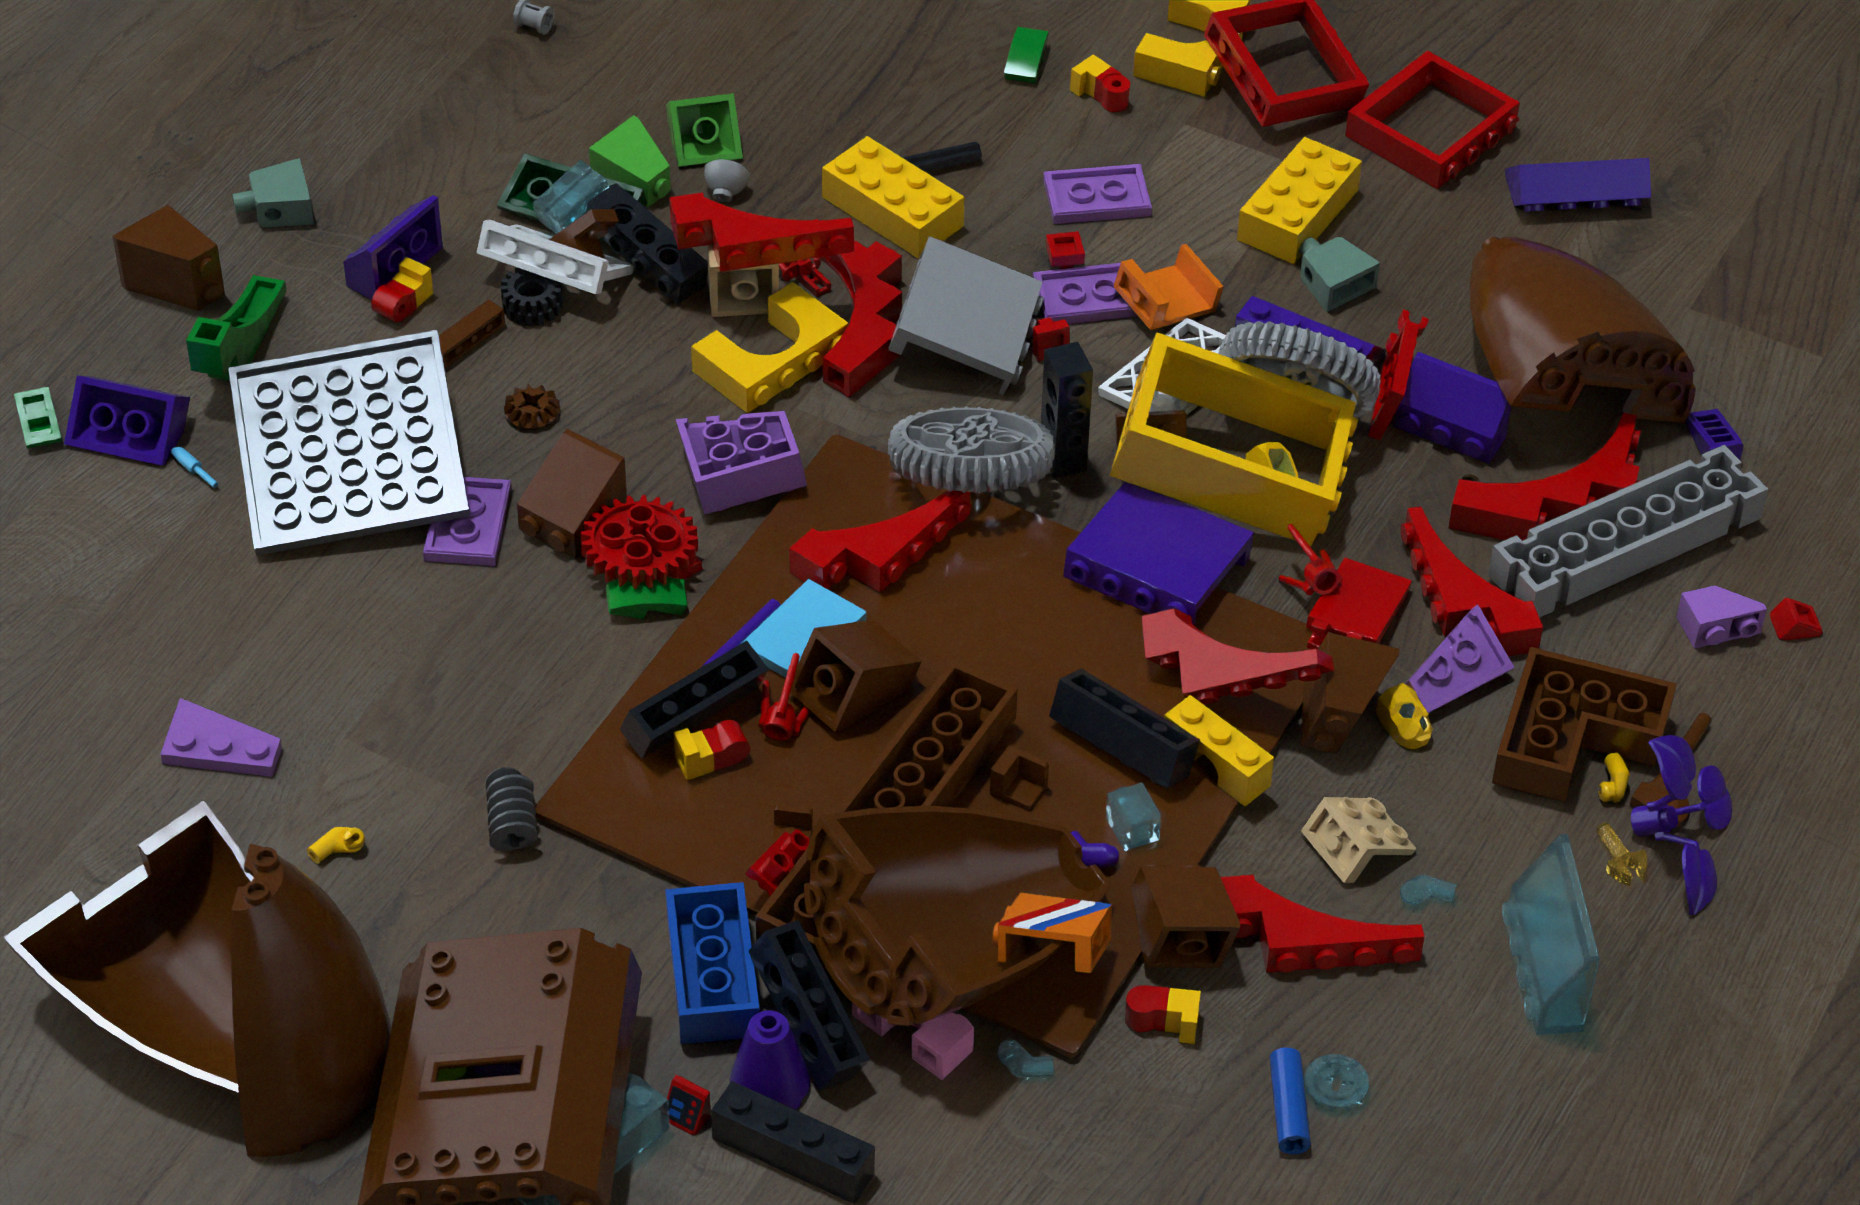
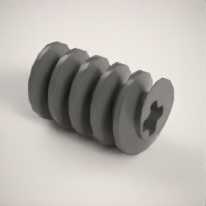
[485,767,538,851]

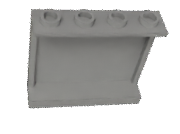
[888,236,1044,396]

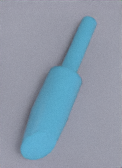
[171,447,218,488]

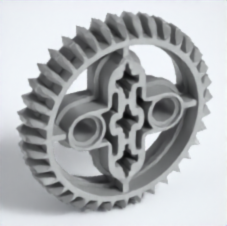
[1218,321,1381,418]
[888,406,1055,494]

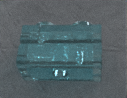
[532,160,609,234]

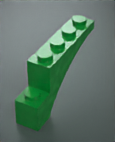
[186,275,287,381]

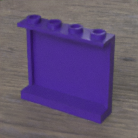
[1063,482,1254,626]

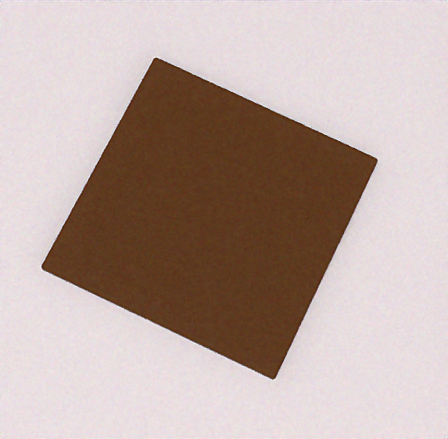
[535,435,1313,1057]

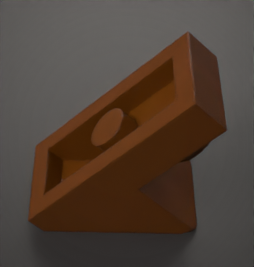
[549,209,619,259]

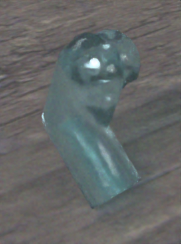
[1400,874,1457,905]
[998,1039,1054,1078]

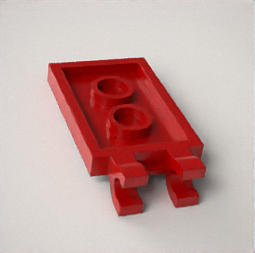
[1367,309,1429,440]
[1306,557,1412,649]

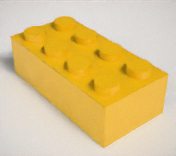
[822,136,965,259]
[1237,137,1362,265]

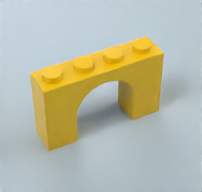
[1133,0,1251,97]
[691,282,849,413]

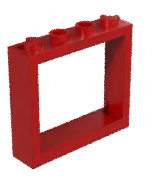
[1204,0,1369,127]
[1345,50,1520,189]

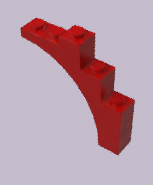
[815,219,902,398]
[1448,412,1641,541]

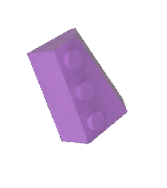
[676,411,807,515]

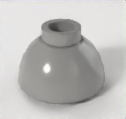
[704,159,750,202]

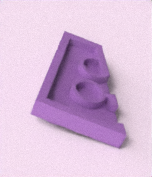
[1405,604,1515,713]
[160,698,282,777]

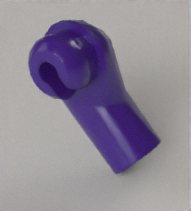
[1071,831,1119,868]

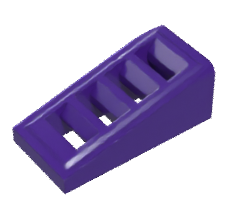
[1686,409,1744,460]

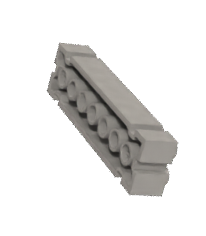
[1488,445,1768,618]

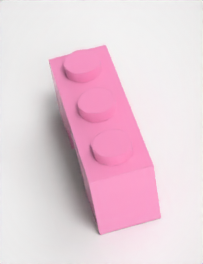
[852,1002,974,1080]

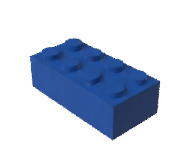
[665,882,760,1044]

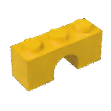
[1164,695,1274,807]

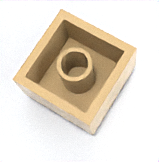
[707,245,779,317]

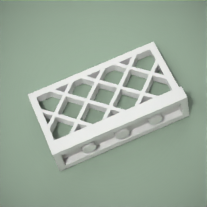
[476,220,634,294]
[1098,318,1226,415]

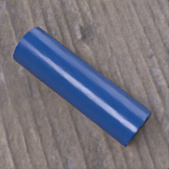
[1269,1048,1311,1154]

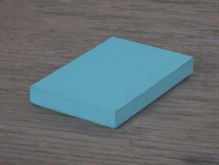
[742,579,867,678]

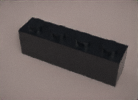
[620,640,769,759]
[1049,668,1200,789]
[711,1081,875,1204]

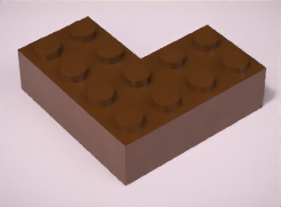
[1492,647,1677,802]

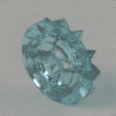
[1304,1054,1369,1112]

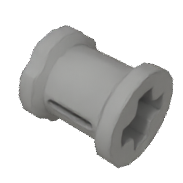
[513,0,555,35]

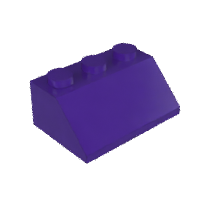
[343,195,443,300]
[1393,352,1511,464]
[64,375,190,466]

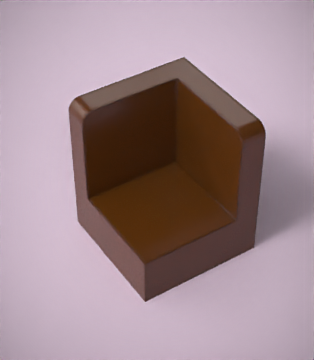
[990,744,1049,811]

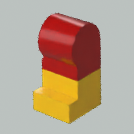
[1069,54,1131,112]
[371,257,433,323]
[674,720,751,781]
[1125,985,1201,1044]

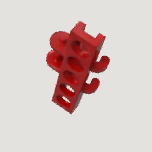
[779,257,831,298]

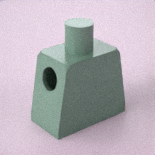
[232,158,314,228]
[1299,237,1380,312]

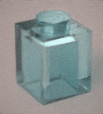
[1106,783,1161,851]

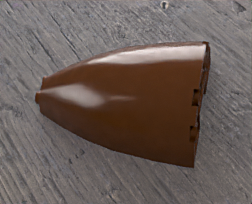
[1470,237,1696,423]
[4,800,253,1096]
[804,805,1111,1026]
[231,844,391,1157]

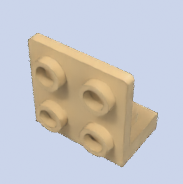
[1301,797,1416,883]

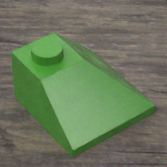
[666,93,743,167]

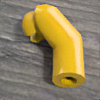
[1598,753,1630,803]
[306,827,365,864]

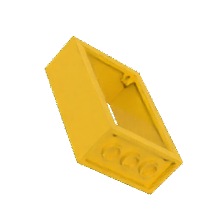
[1110,332,1358,546]

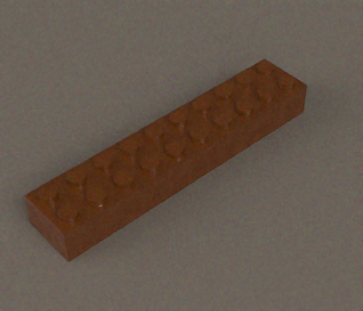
[755,660,1018,974]

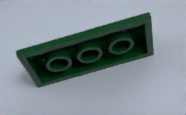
[497,153,647,242]

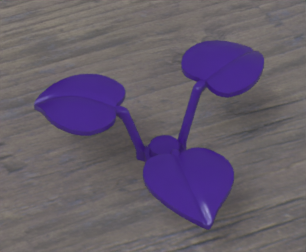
[1631,735,1732,915]

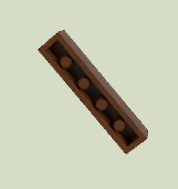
[439,300,505,369]

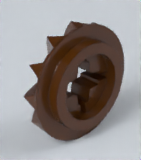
[504,384,560,429]

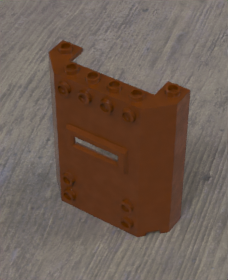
[358,928,642,1205]

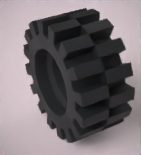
[500,267,563,326]

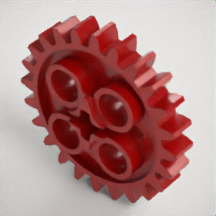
[581,495,698,589]

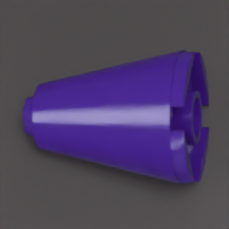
[730,1010,810,1110]

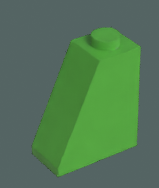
[589,115,671,207]

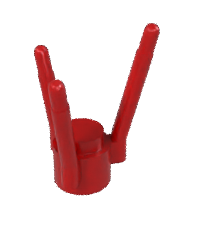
[1278,524,1342,595]
[758,653,811,741]

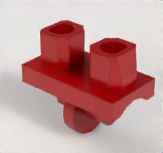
[745,829,810,896]

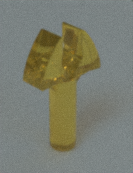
[1596,823,1647,886]

